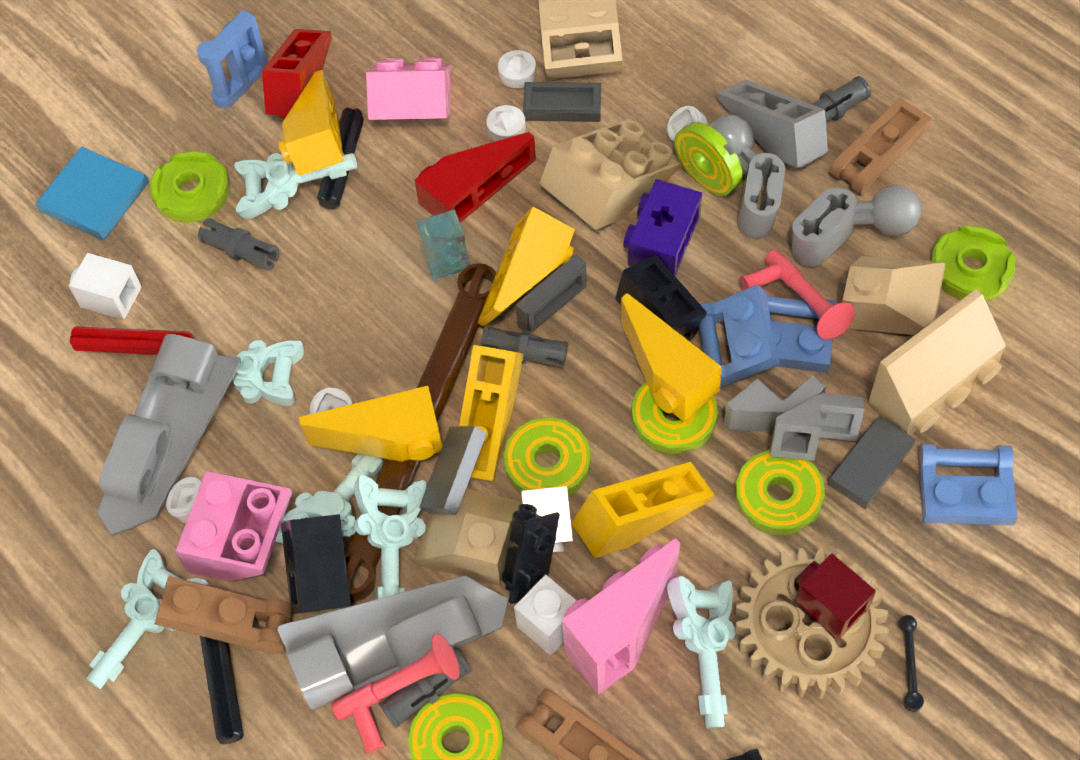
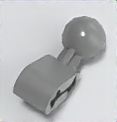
[709,115,785,238]
[792,184,922,267]

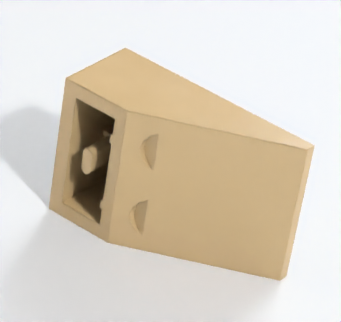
[538,0,623,80]
[539,119,683,230]

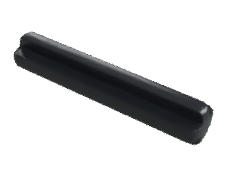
[317,107,364,210]
[200,636,244,744]

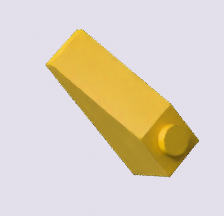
[278,70,344,176]
[477,206,575,327]
[621,293,722,422]
[459,345,523,482]
[299,386,443,462]
[571,462,715,558]

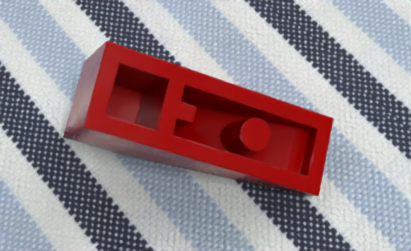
[262,29,331,119]
[414,132,536,230]

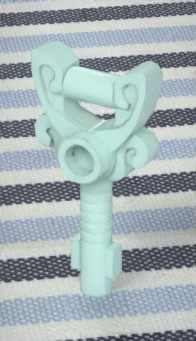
[234,153,357,220]
[233,340,304,406]
[275,454,383,543]
[354,475,426,600]
[86,549,209,690]
[667,576,735,729]

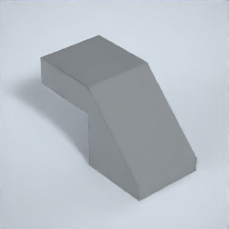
[723,375,826,432]
[770,393,865,461]

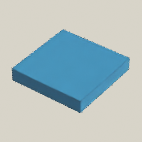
[35,147,149,241]

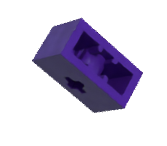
[623,179,702,276]

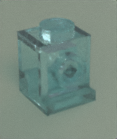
[416,209,471,281]

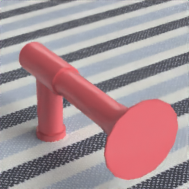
[740,249,855,340]
[331,633,460,754]

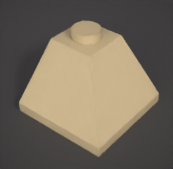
[842,256,945,335]
[414,488,523,586]

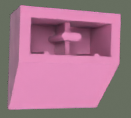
[366,57,451,120]
[175,471,292,582]

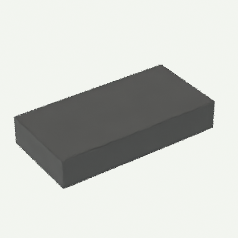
[523,82,601,122]
[516,255,587,332]
[828,416,916,510]
[419,426,486,515]

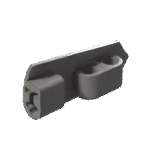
[97,334,241,536]
[277,575,509,711]

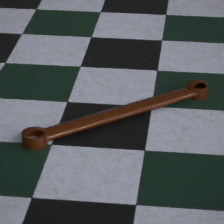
[344,263,496,602]

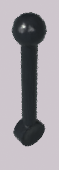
[899,615,924,712]

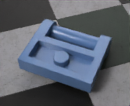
[197,10,268,108]
[699,285,780,388]
[766,296,837,373]
[919,444,1018,525]

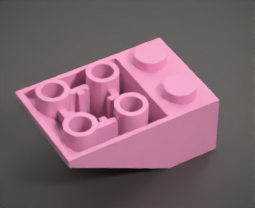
[562,538,680,695]

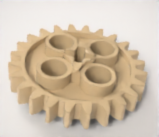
[735,548,889,699]

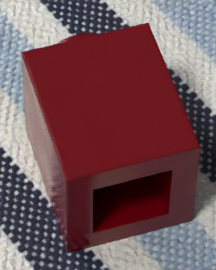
[796,553,876,640]

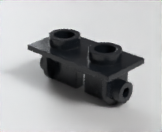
[501,504,560,604]

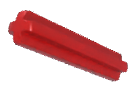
[70,326,194,355]

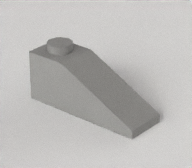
[717,80,828,168]

